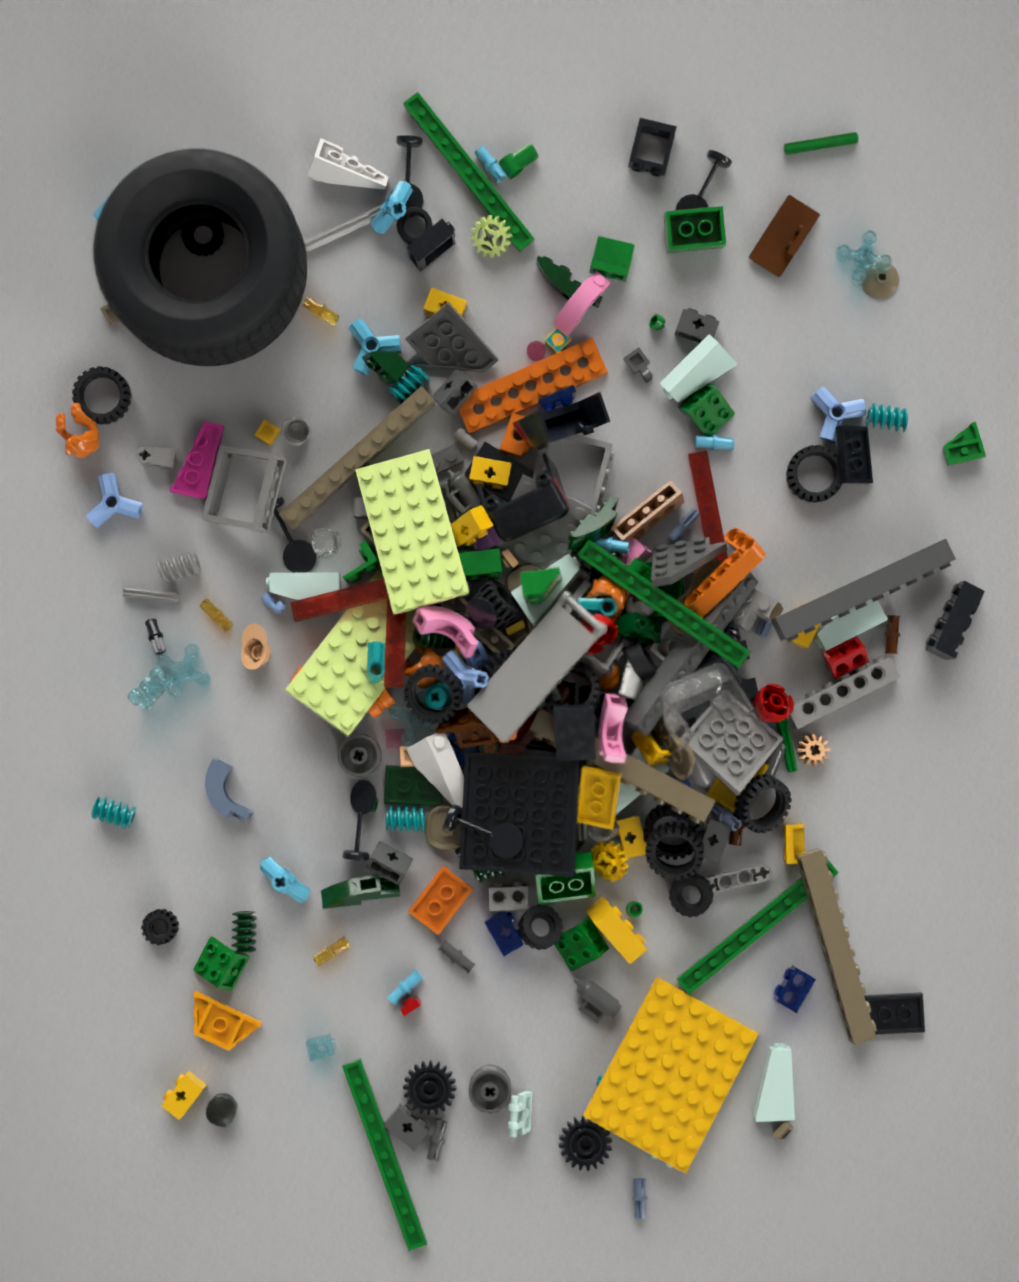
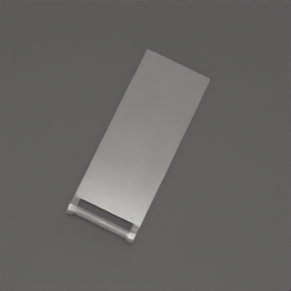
[468,591,607,743]

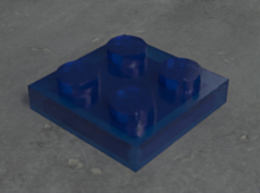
[537,384,577,413]

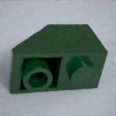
[362,351,409,385]

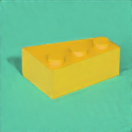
[585,896,647,964]

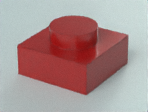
[400,996,422,1017]

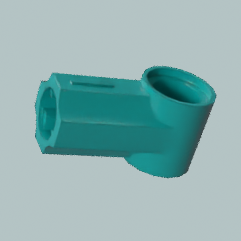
[577,598,617,617]
[366,641,385,683]

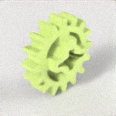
[470,215,512,258]

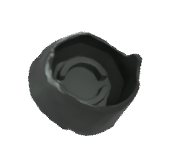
[206,1093,238,1127]

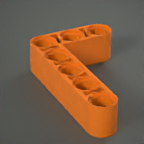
[684,528,766,617]

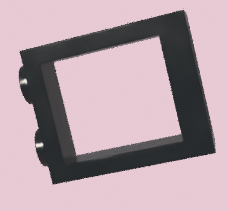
[628,118,677,177]
[406,218,456,272]

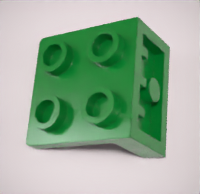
[589,236,635,282]
[678,383,735,437]
[343,540,380,584]
[554,916,609,971]
[193,936,250,991]

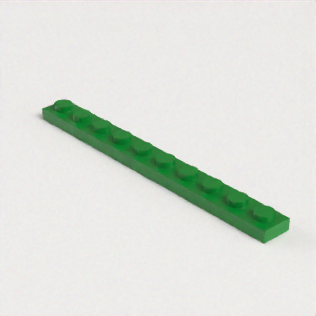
[403,92,535,252]
[577,539,751,668]
[676,860,839,994]
[342,1058,427,1251]

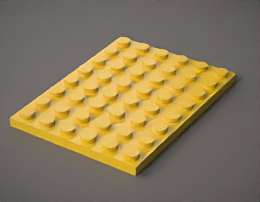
[583,976,758,1174]

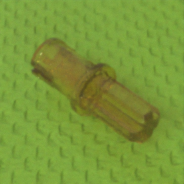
[303,296,339,325]
[200,599,234,633]
[313,936,351,966]

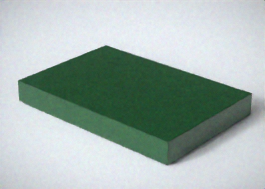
[384,765,442,806]

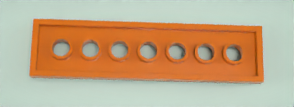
[458,338,608,435]

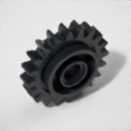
[403,1060,457,1116]
[559,1115,612,1171]

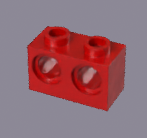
[822,636,869,679]

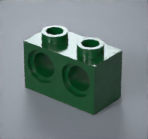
[617,612,662,646]

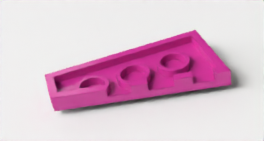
[169,421,225,500]

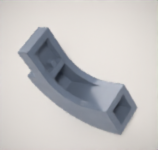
[205,758,253,820]

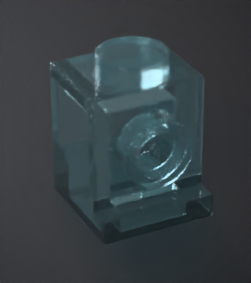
[306,1034,337,1061]

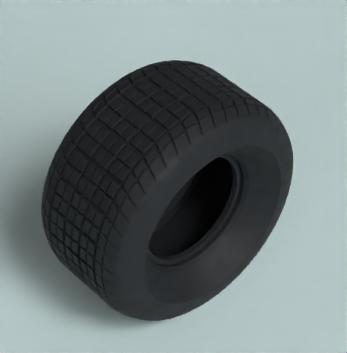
[93,149,307,366]

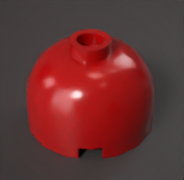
[581,614,618,654]
[754,683,794,723]

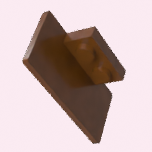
[748,195,820,278]
[436,707,498,748]

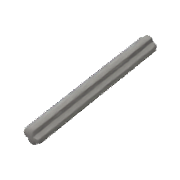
[304,205,382,252]

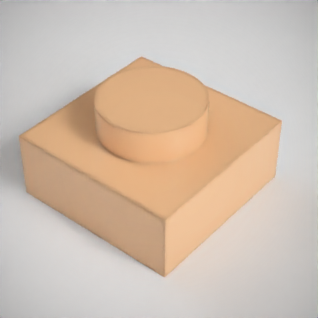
[501,548,519,569]
[399,746,414,767]

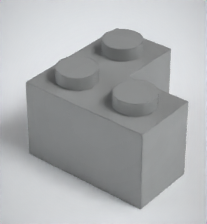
[731,589,784,632]

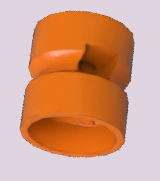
[368,688,396,719]

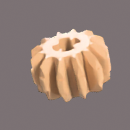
[797,734,830,767]

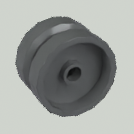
[338,734,382,777]
[468,1064,512,1114]

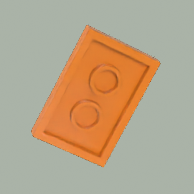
[408,865,474,935]

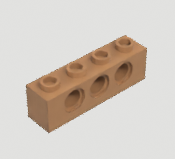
[611,480,685,542]

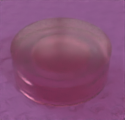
[527,341,546,361]

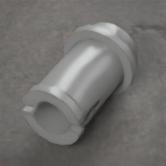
[453,428,478,451]

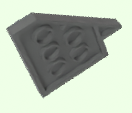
[405,301,499,373]
[651,537,728,587]

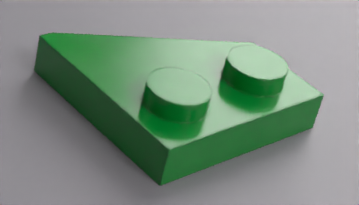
[942,421,986,466]

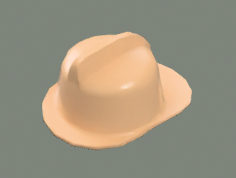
[241,623,271,670]

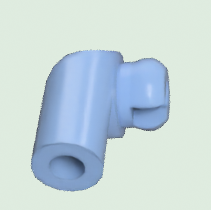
[261,592,286,614]

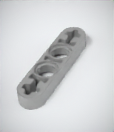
[698,864,772,894]

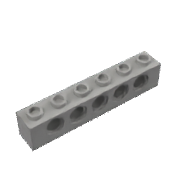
[788,655,900,729]

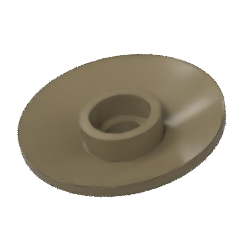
[861,261,899,299]

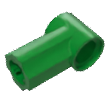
[499,143,539,179]
[629,557,652,582]

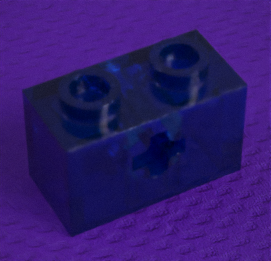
[484,911,524,956]

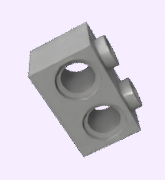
[489,881,528,911]

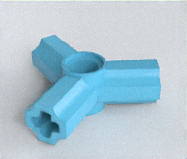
[371,181,413,234]
[348,318,401,376]
[259,857,311,903]

